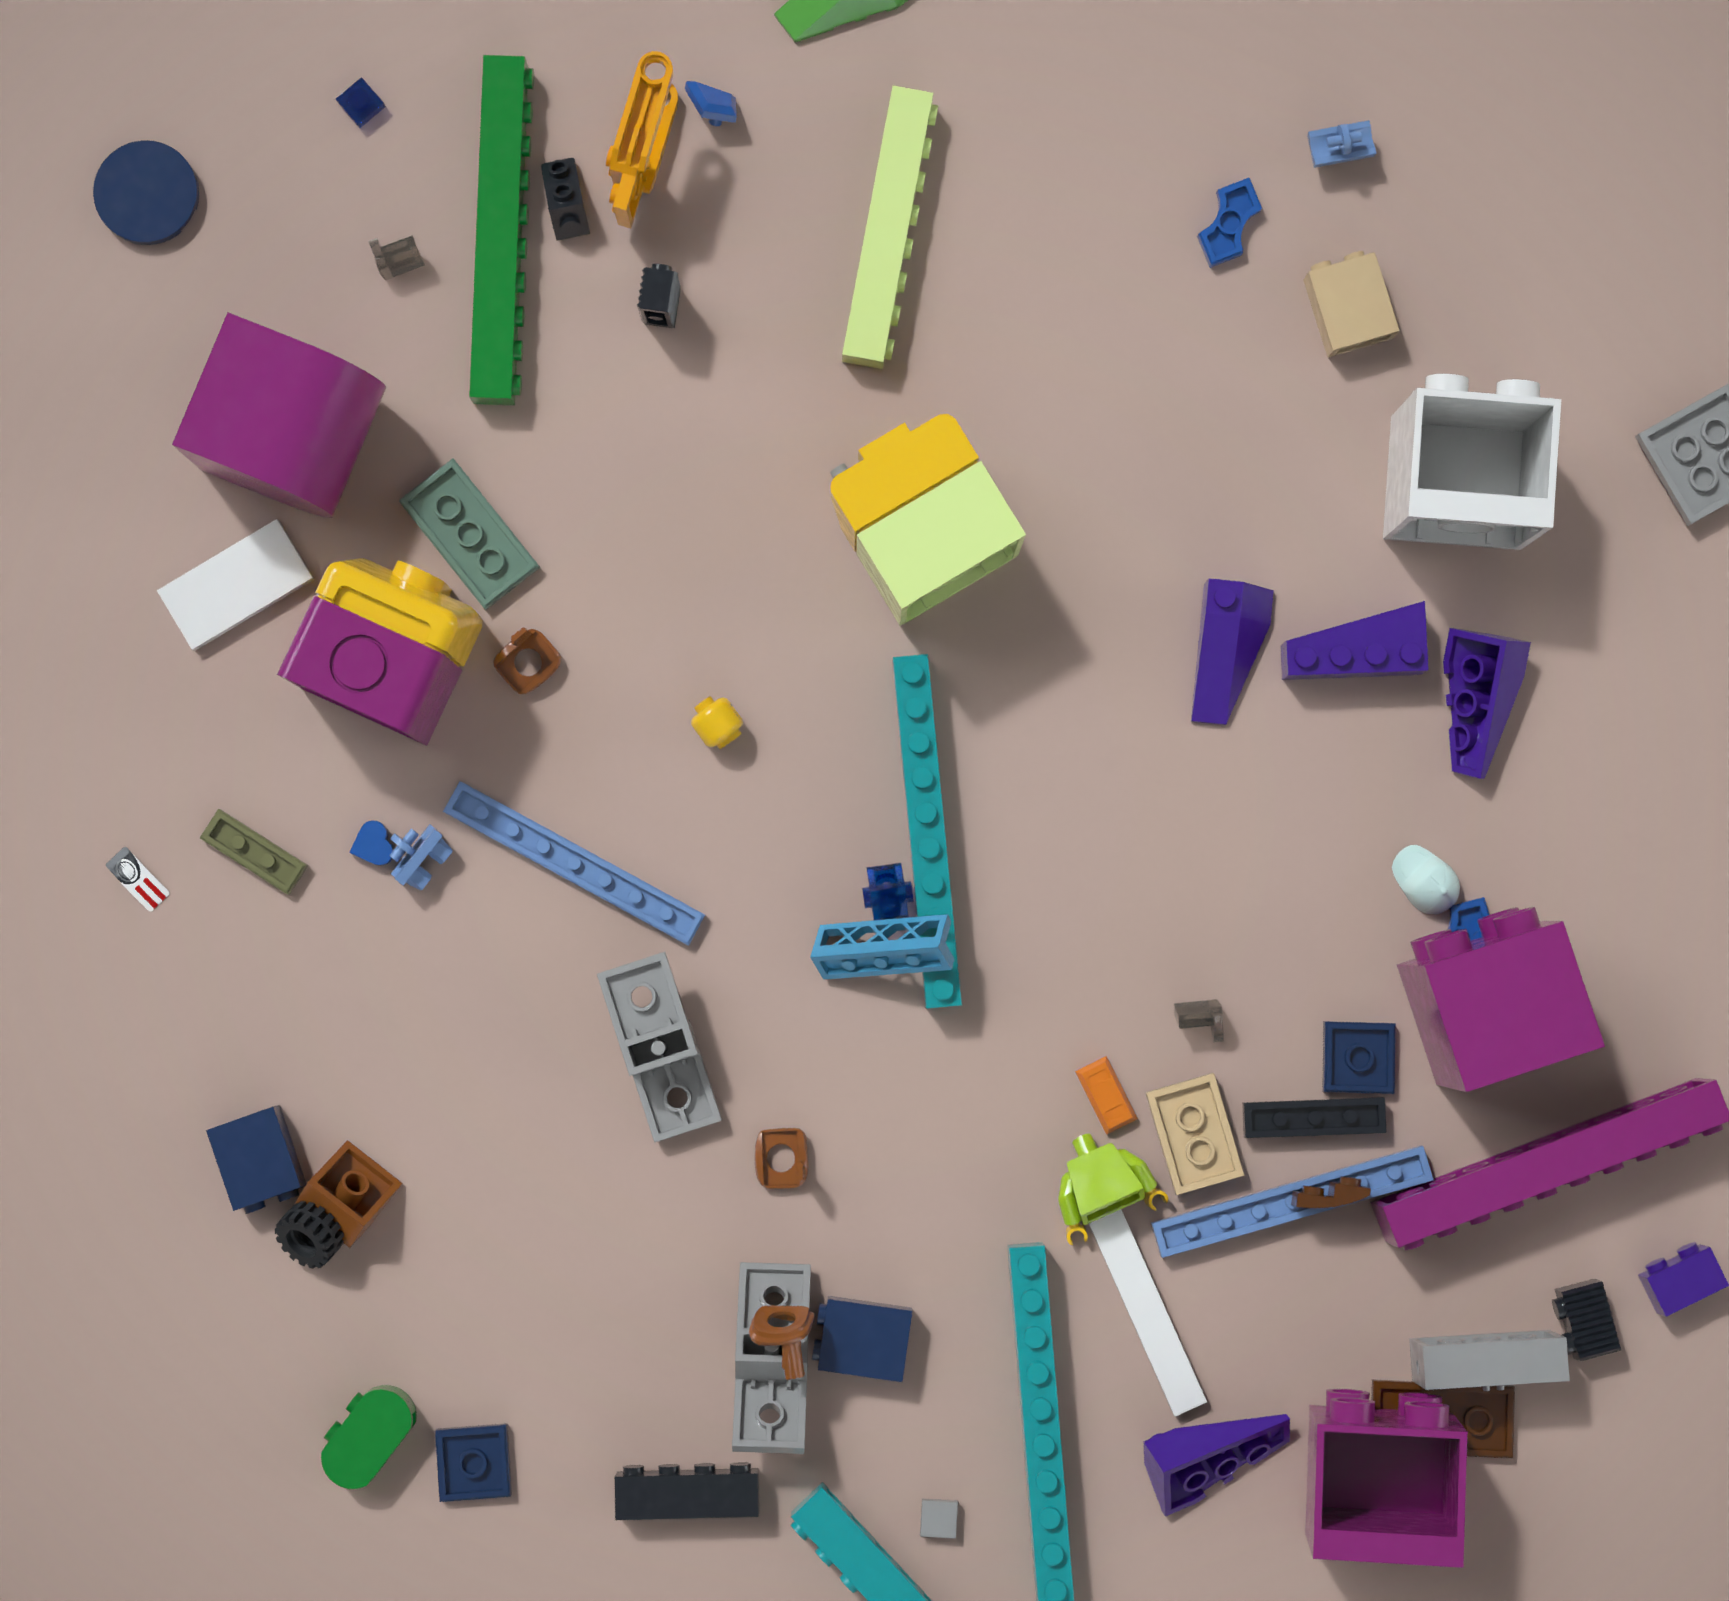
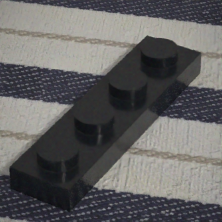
[1242,1097,1387,1138]

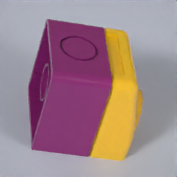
[277,558,483,746]

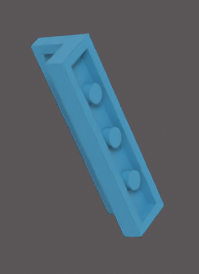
[810,914,954,980]

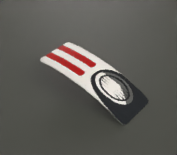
[106,847,170,912]

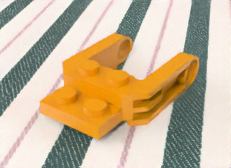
[606,51,679,229]

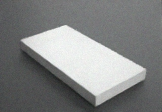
[157,519,314,651]

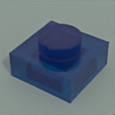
[336,77,386,128]

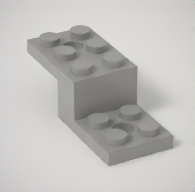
[597,952,722,1143]
[732,1262,811,1454]

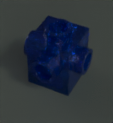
[862,863,914,920]

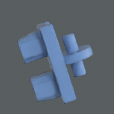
[1307,120,1377,168]
[389,824,453,890]

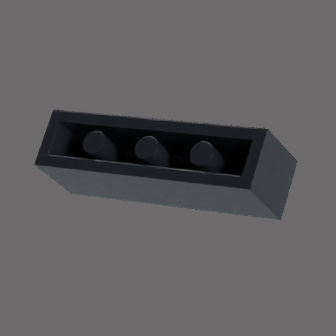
[614,1462,760,1520]

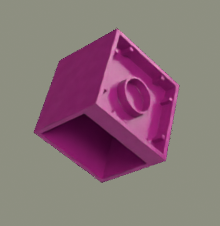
[1397,907,1605,1092]
[1305,1389,1467,1568]

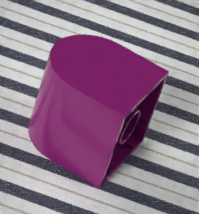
[172,312,386,518]

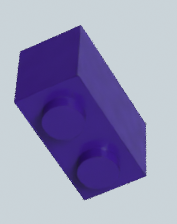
[1638,1242,1729,1317]

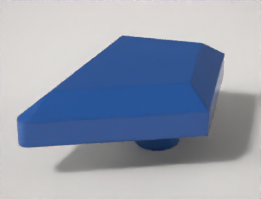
[685,81,737,126]

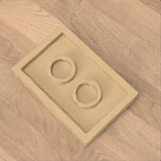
[1145,1073,1244,1195]

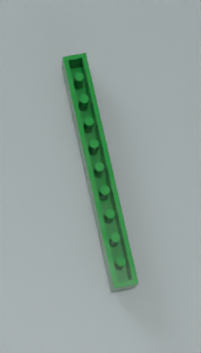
[469,55,534,405]

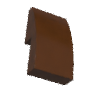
[1291,1176,1371,1208]

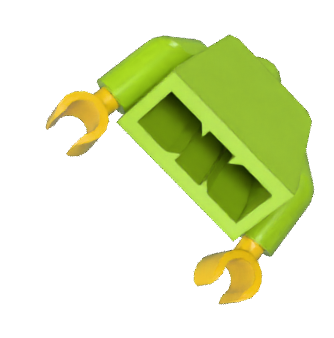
[1058,1134,1169,1246]

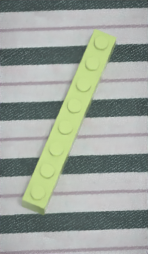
[842,85,939,369]

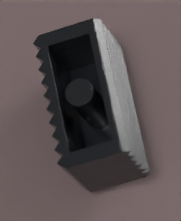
[637,264,681,328]
[1552,1279,1621,1361]

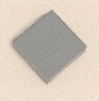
[920,1498,958,1538]

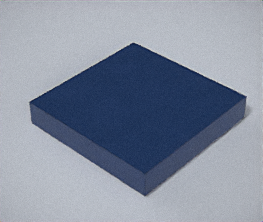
[1322,1021,1396,1094]
[435,1423,512,1502]

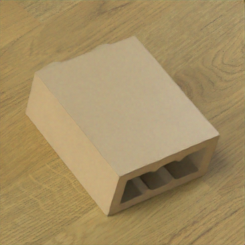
[1303,251,1400,358]

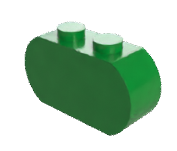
[321,1385,417,1489]

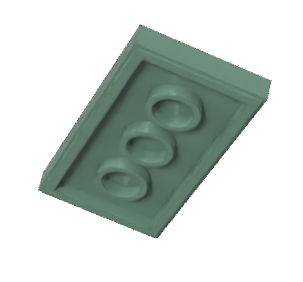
[399,458,540,610]

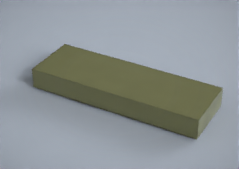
[200,809,309,895]

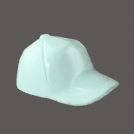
[1392,845,1460,914]

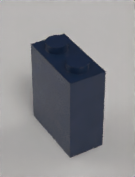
[206,1105,307,1214]
[812,1296,912,1382]

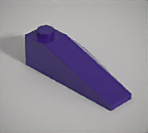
[1191,578,1274,725]
[1443,628,1531,779]
[1143,1414,1290,1517]

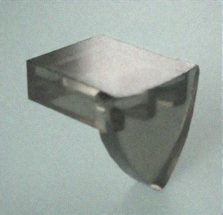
[368,235,425,281]
[1174,999,1224,1043]

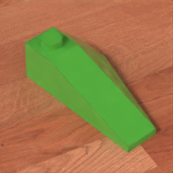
[774,0,908,42]

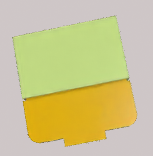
[830,414,1026,626]

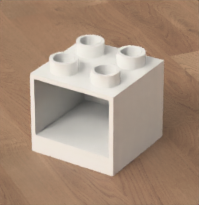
[1383,374,1561,550]

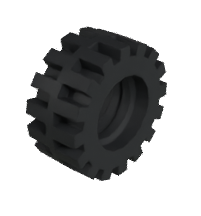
[275,1201,344,1269]

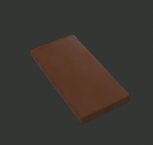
[1371,1379,1515,1458]

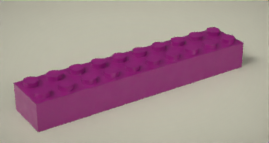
[1370,1078,1729,1251]

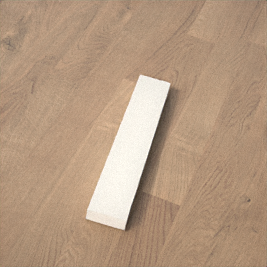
[1089,1209,1207,1416]

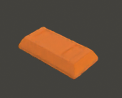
[1075,1056,1138,1135]

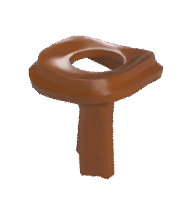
[493,627,561,695]
[755,1128,809,1189]
[749,1305,815,1380]

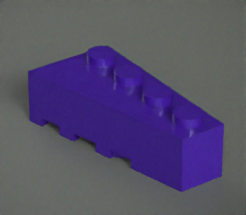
[1280,601,1429,680]

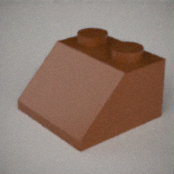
[295,1140,403,1248]

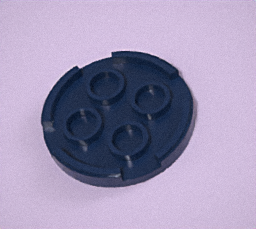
[93,140,199,245]

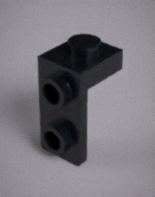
[541,158,590,241]

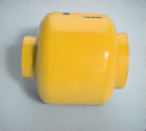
[691,696,743,749]

